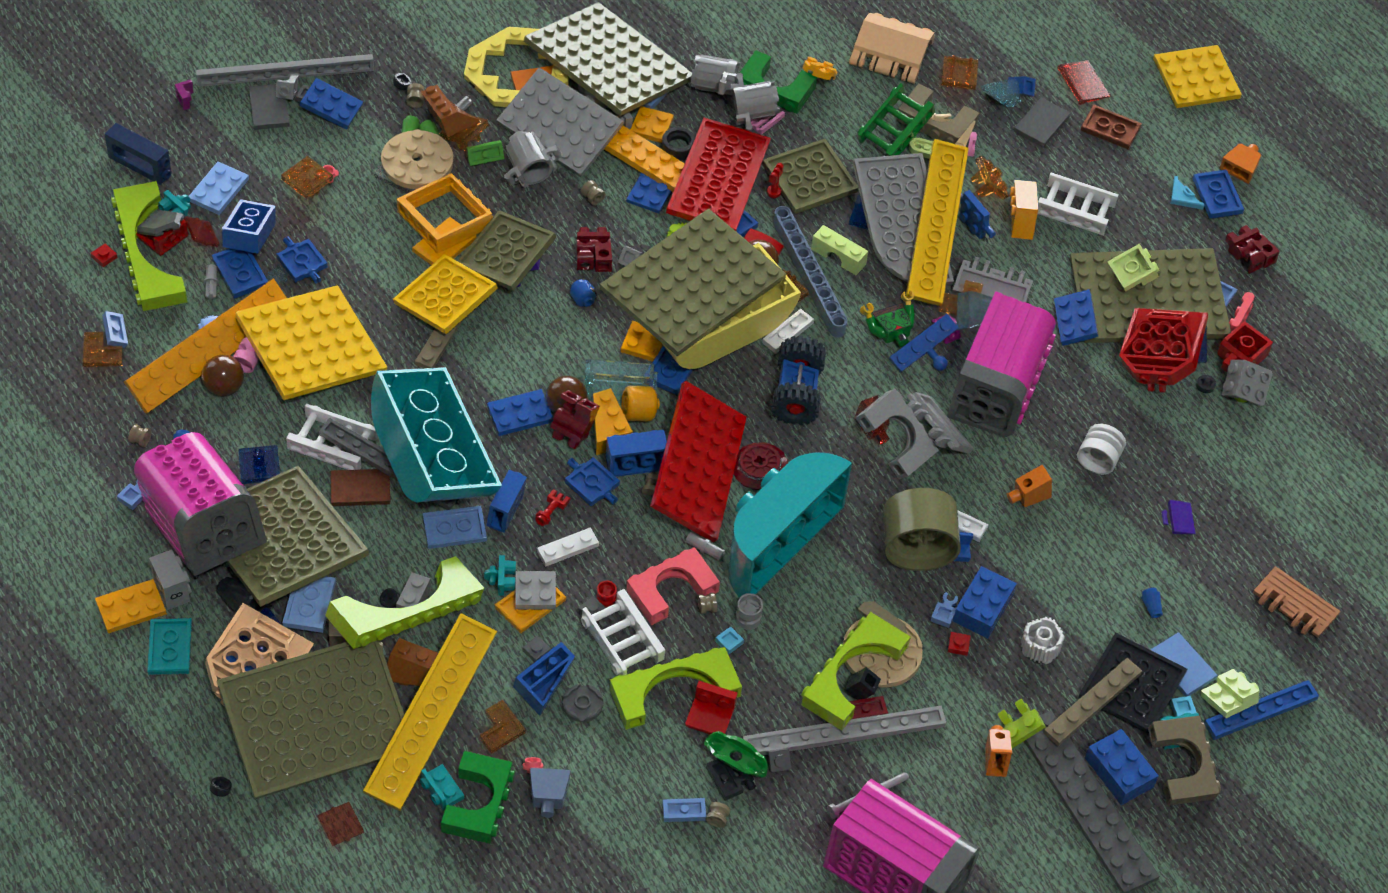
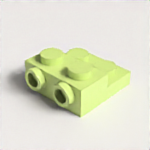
[1108,244,1160,292]
[1201,669,1259,718]

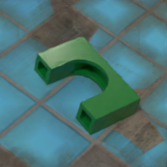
[736,50,817,114]
[441,751,515,844]

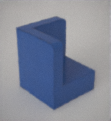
[1007,76,1036,97]
[954,532,973,562]

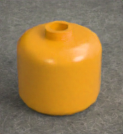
[621,386,660,422]

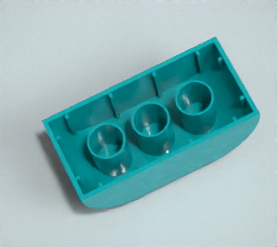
[371,367,502,502]
[728,453,852,598]

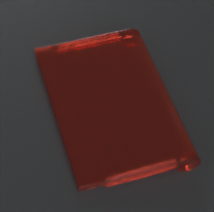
[1057,60,1111,105]

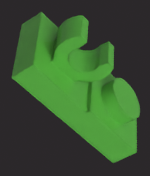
[466,140,504,166]

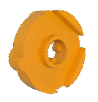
[802,57,837,80]

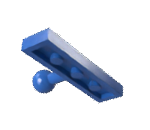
[889,314,959,373]

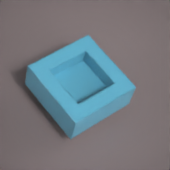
[715,626,744,655]
[1170,696,1197,717]

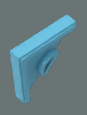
[1171,176,1204,210]

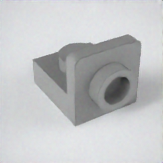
[276,75,299,100]

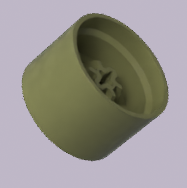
[883,488,961,571]

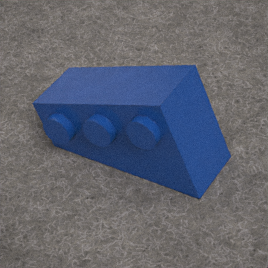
[513,642,575,715]

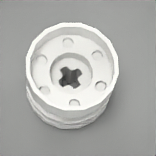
[1077,424,1126,475]

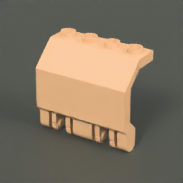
[849,13,934,84]

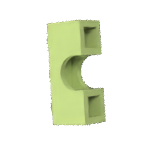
[811,225,868,275]

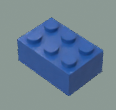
[222,200,276,253]
[606,430,667,477]
[953,566,1017,639]
[1085,729,1158,805]

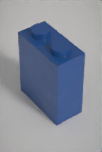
[487,470,527,533]

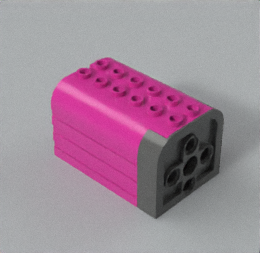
[947,291,1056,437]
[134,432,267,576]
[823,779,980,893]

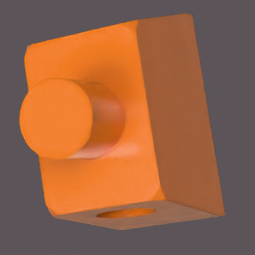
[1220,144,1261,184]
[1007,465,1052,507]
[985,725,1012,777]

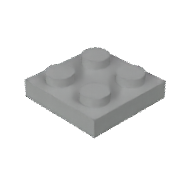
[516,571,556,609]

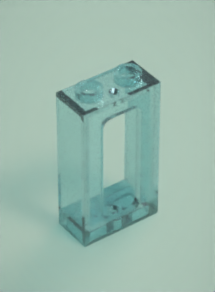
[584,359,658,399]

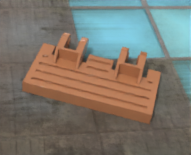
[1253,566,1340,637]

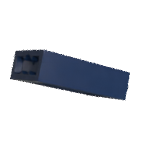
[105,123,172,185]

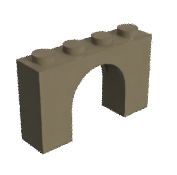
[897,83,979,144]
[1148,716,1221,806]

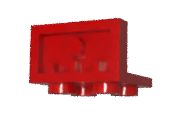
[136,219,188,256]
[685,681,738,734]

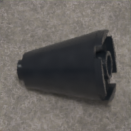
[217,577,272,616]

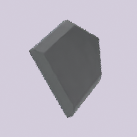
[137,210,184,236]

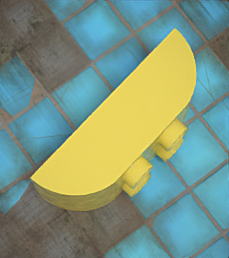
[663,243,801,369]

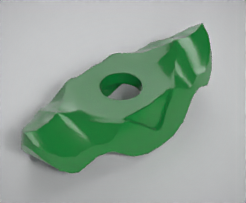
[704,731,768,778]

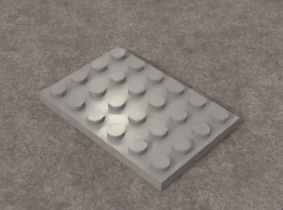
[497,67,624,177]

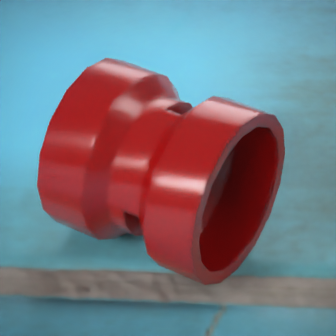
[596,581,617,607]

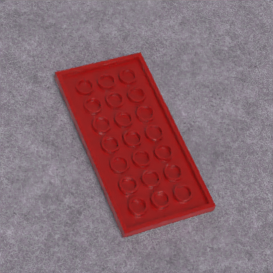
[666,117,771,231]
[650,381,747,542]

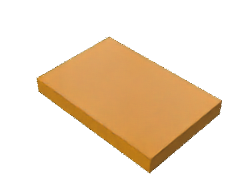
[412,217,477,265]
[495,587,566,633]

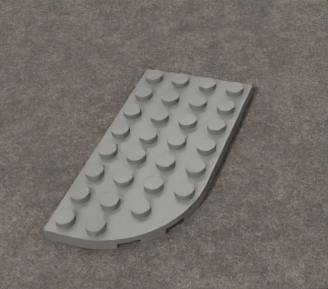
[853,153,954,285]

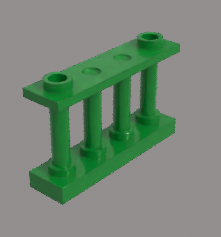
[858,83,935,156]

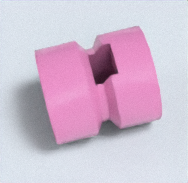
[233,337,260,373]

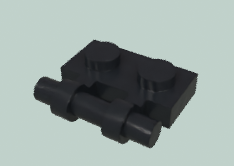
[706,752,756,801]

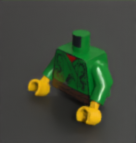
[860,290,915,347]

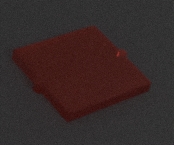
[183,216,220,247]
[317,802,364,846]

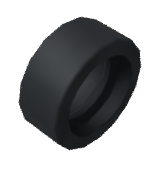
[662,127,695,161]

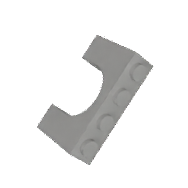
[855,388,939,479]

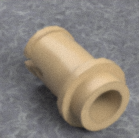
[931,113,952,122]

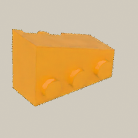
[1009,180,1038,240]
[593,388,633,455]

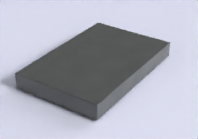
[249,84,290,130]
[1014,97,1071,148]

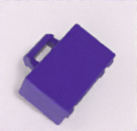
[1162,500,1196,534]

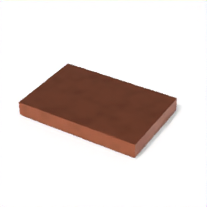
[1080,105,1142,150]
[331,469,391,506]

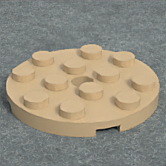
[381,129,453,189]
[843,617,922,687]

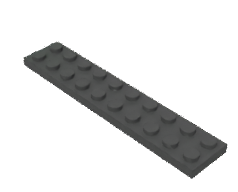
[1024,710,1160,893]

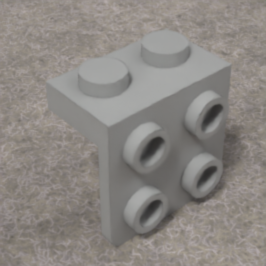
[1222,360,1272,406]

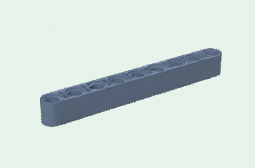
[773,206,847,338]

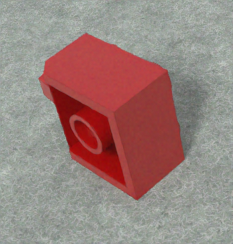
[1217,321,1273,372]

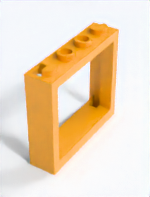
[397,173,493,253]

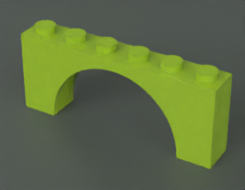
[801,612,911,731]
[610,647,742,730]

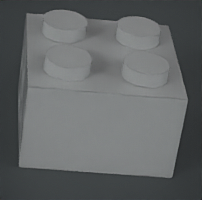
[149,550,192,610]

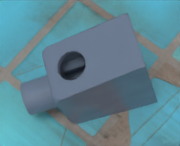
[530,768,570,818]

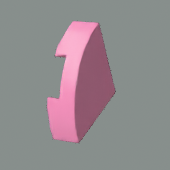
[967,132,977,157]

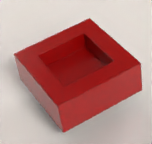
[91,243,118,267]
[948,632,971,656]

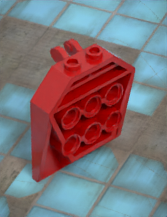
[1119,308,1208,393]

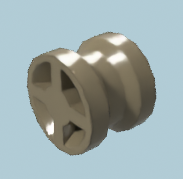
[128,424,151,447]
[698,593,717,614]
[706,802,730,828]

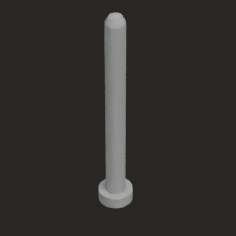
[827,772,909,819]

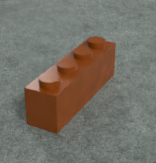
[421,85,480,137]
[387,638,474,695]

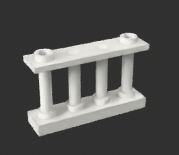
[1038,173,1118,236]
[286,404,377,470]
[581,589,665,676]

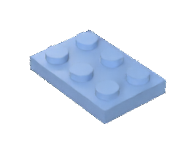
[189,162,249,215]
[282,576,336,633]

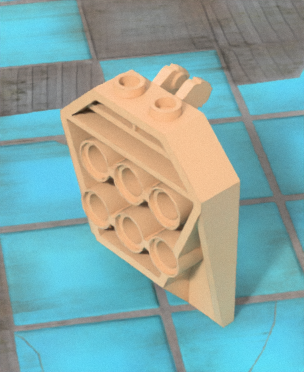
[205,603,314,705]

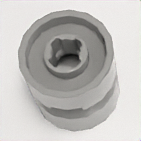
[736,593,763,630]

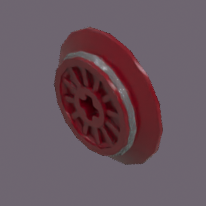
[734,442,788,490]

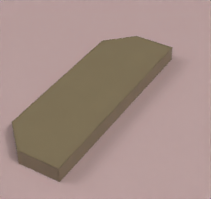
[857,601,907,634]

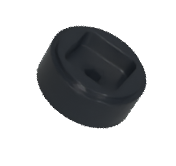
[393,73,411,90]
[1196,375,1216,393]
[380,588,400,608]
[210,777,232,797]

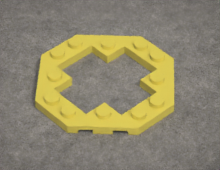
[464,27,570,107]

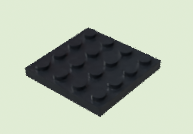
[1078,632,1188,734]

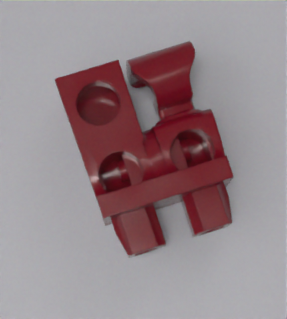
[1225,225,1280,274]
[577,227,612,272]
[550,390,600,449]

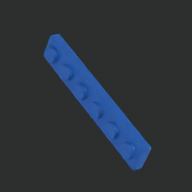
[1204,680,1319,740]

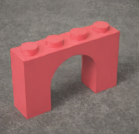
[626,547,720,625]

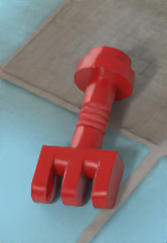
[767,163,784,198]
[535,489,571,526]

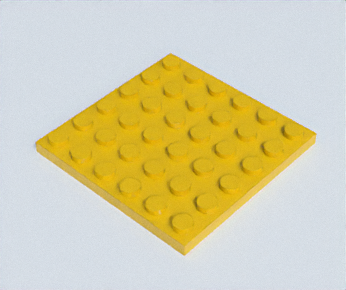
[235,285,387,400]

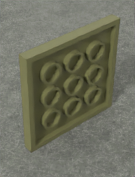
[762,139,859,214]
[458,210,557,291]

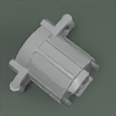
[691,54,741,95]
[730,73,780,132]
[504,130,562,188]

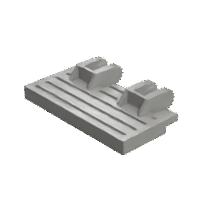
[953,257,1033,303]
[907,392,974,454]

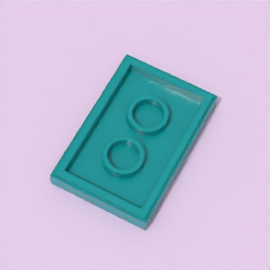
[147,618,192,675]

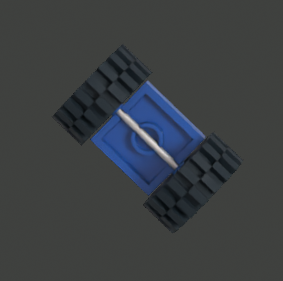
[772,336,826,426]

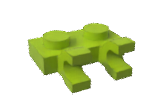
[998,699,1046,748]

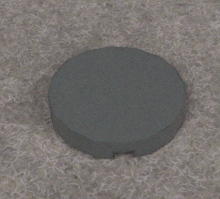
[562,684,603,722]

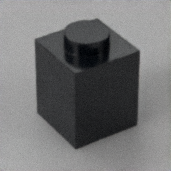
[845,667,881,700]

